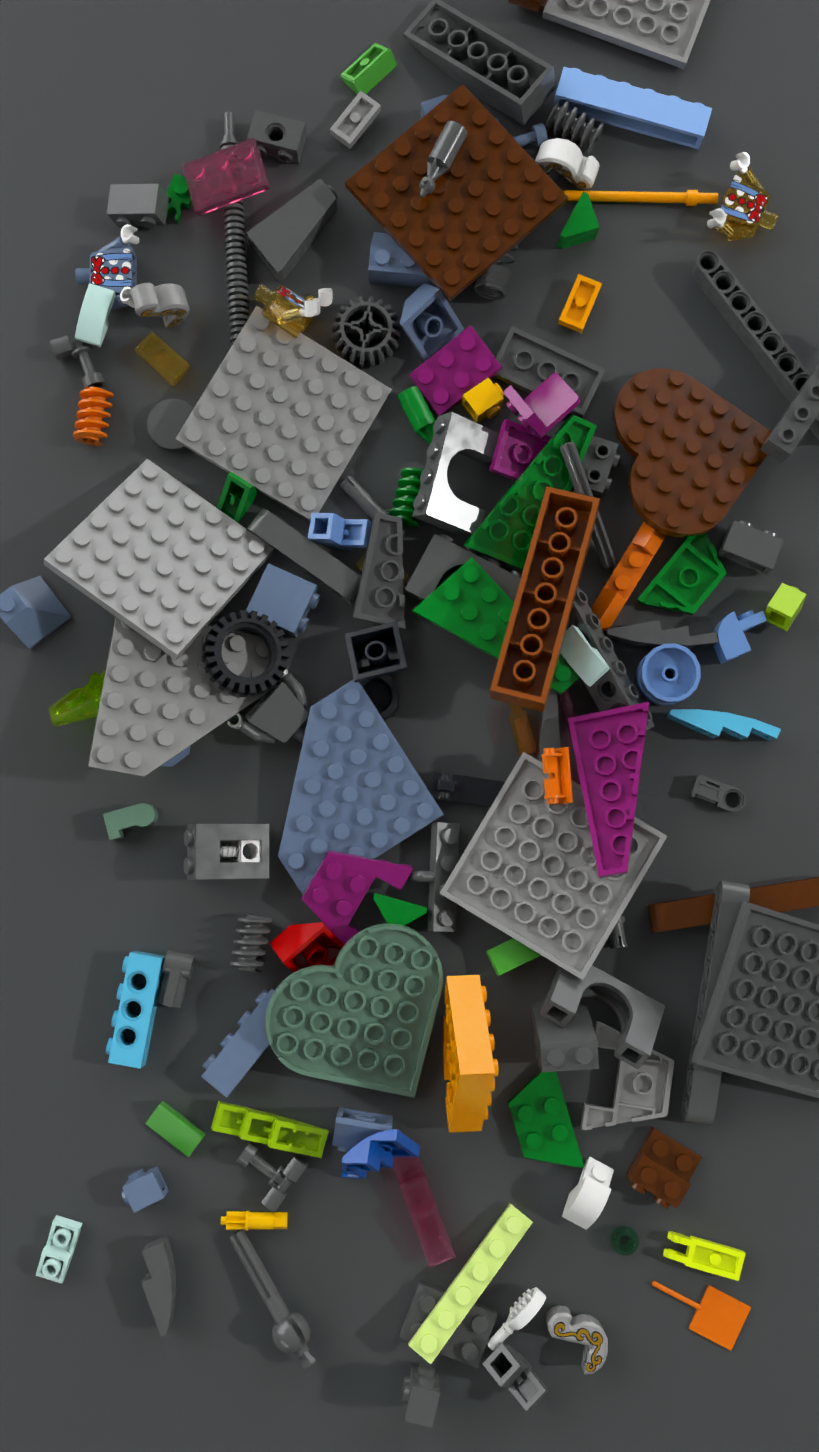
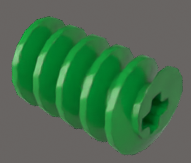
[389,468,423,528]

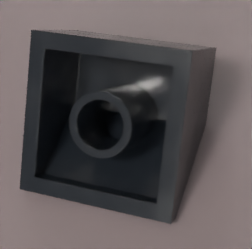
[345,621,408,683]

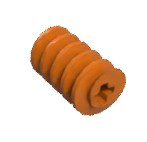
[73,387,114,446]

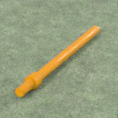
[564,190,718,206]

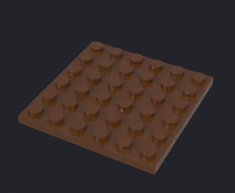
[345,84,568,301]

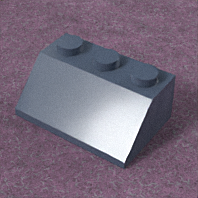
[368,232,437,288]

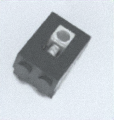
[184,824,269,880]

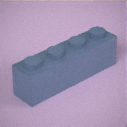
[201,987,276,1098]

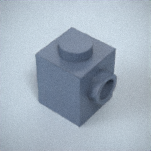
[122,1166,169,1213]

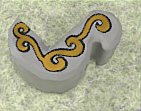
[130,283,190,328]
[546,1305,608,1374]

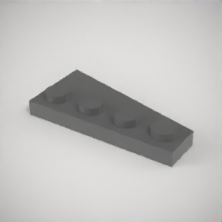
[353,512,406,629]

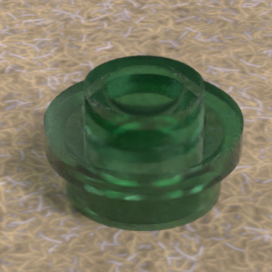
[611,1226,639,1255]

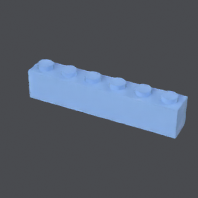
[553,67,712,150]

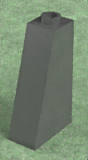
[246,178,338,283]

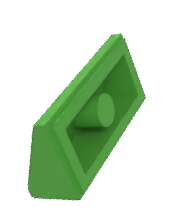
[340,43,397,94]
[145,1101,206,1157]

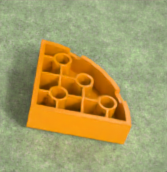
[443,975,499,1133]

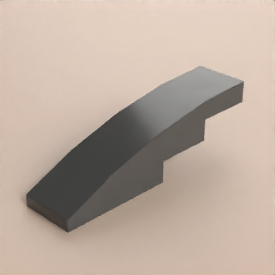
[604,620,718,649]

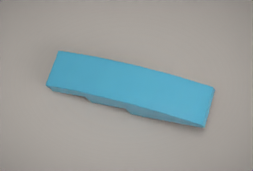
[665,709,781,741]

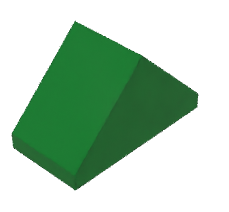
[557,191,599,249]
[217,472,259,524]
[373,893,427,926]

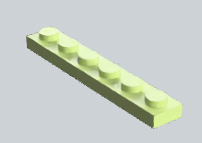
[408,1203,533,1364]

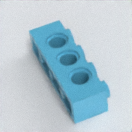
[106,951,166,1069]

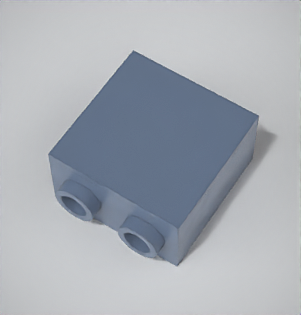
[246,563,320,638]

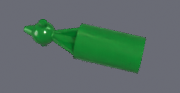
[397,386,435,444]

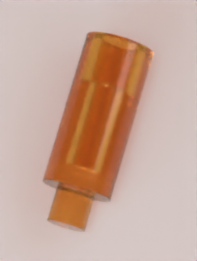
[508,704,538,757]

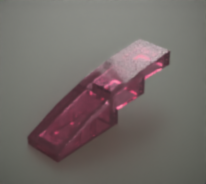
[393,1157,456,1267]

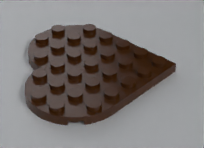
[613,368,772,538]

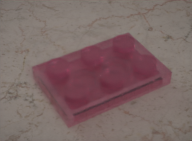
[182,137,270,216]

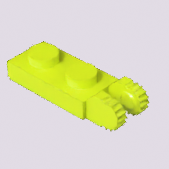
[663,1231,746,1281]

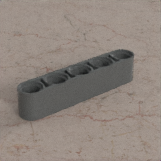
[247,508,361,604]

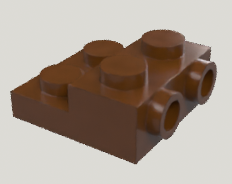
[625,1127,702,1209]

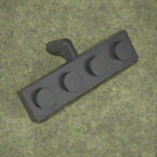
[406,822,460,932]

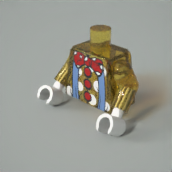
[707,152,779,241]
[254,284,333,338]

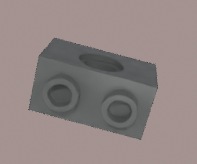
[247,110,307,164]

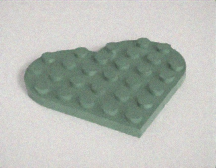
[265,923,443,1098]

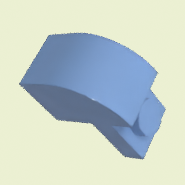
[308,513,372,551]
[713,610,767,664]

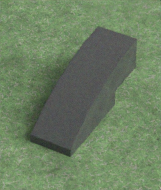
[141,1236,176,1337]

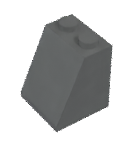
[532,1004,599,1072]

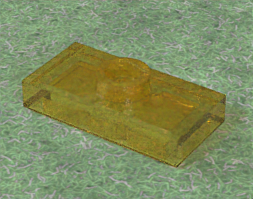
[134,332,191,387]

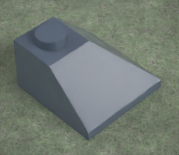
[400,283,464,362]
[0,576,72,649]
[332,1107,393,1152]

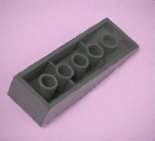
[403,0,556,126]

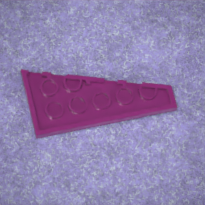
[568,702,649,879]

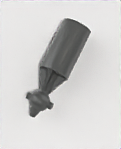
[419,121,467,198]

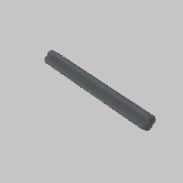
[560,442,616,568]

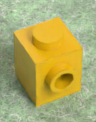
[462,377,504,423]

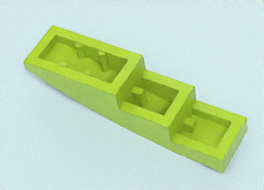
[211,1101,329,1158]

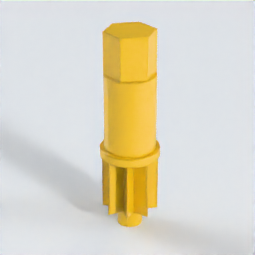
[220,1211,288,1231]

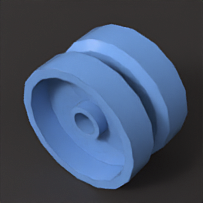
[635,643,701,706]

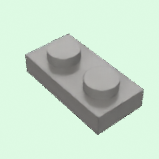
[330,90,381,149]

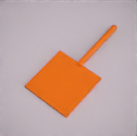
[652,1281,751,1351]

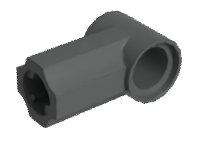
[157,950,196,1008]

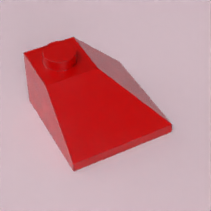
[270,922,344,973]

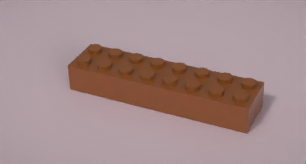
[490,487,600,712]

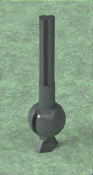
[229,1230,316,1369]

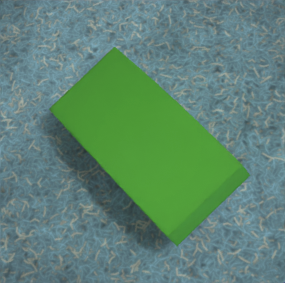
[486,938,542,976]

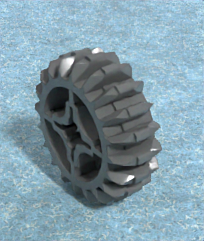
[331,296,401,368]

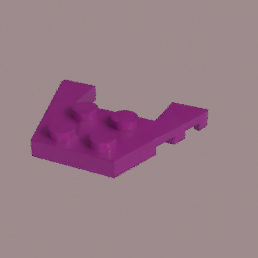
[302,850,413,945]

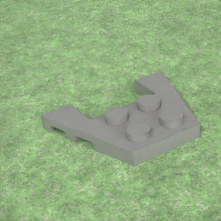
[580,1020,675,1130]

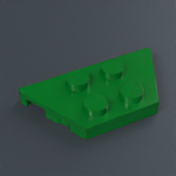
[636,533,727,615]
[508,1071,584,1168]

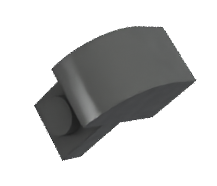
[482,1343,549,1412]

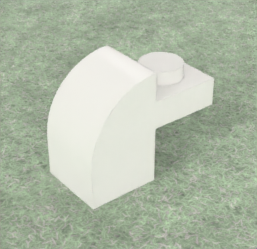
[562,1157,614,1230]

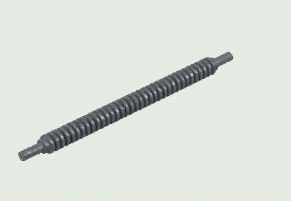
[220,112,249,348]

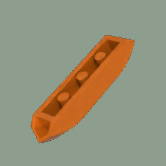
[591,522,666,631]

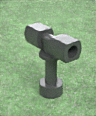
[50,335,107,388]
[236,1142,309,1213]

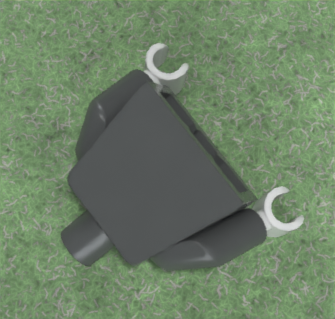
[227,669,309,744]

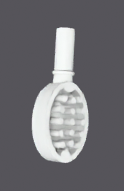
[487,1287,546,1351]

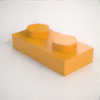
[558,274,602,334]

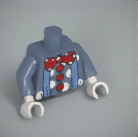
[75,224,139,310]

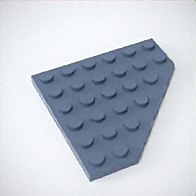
[278,679,444,895]

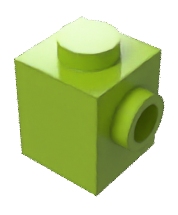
[765,583,807,631]

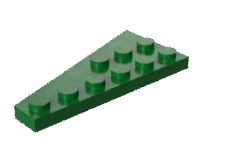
[463,415,597,570]
[412,557,580,695]

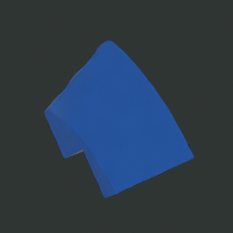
[341,1129,420,1179]

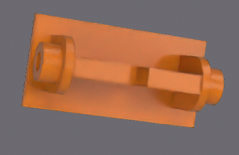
[541,747,573,805]

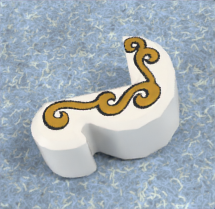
[535,138,600,189]

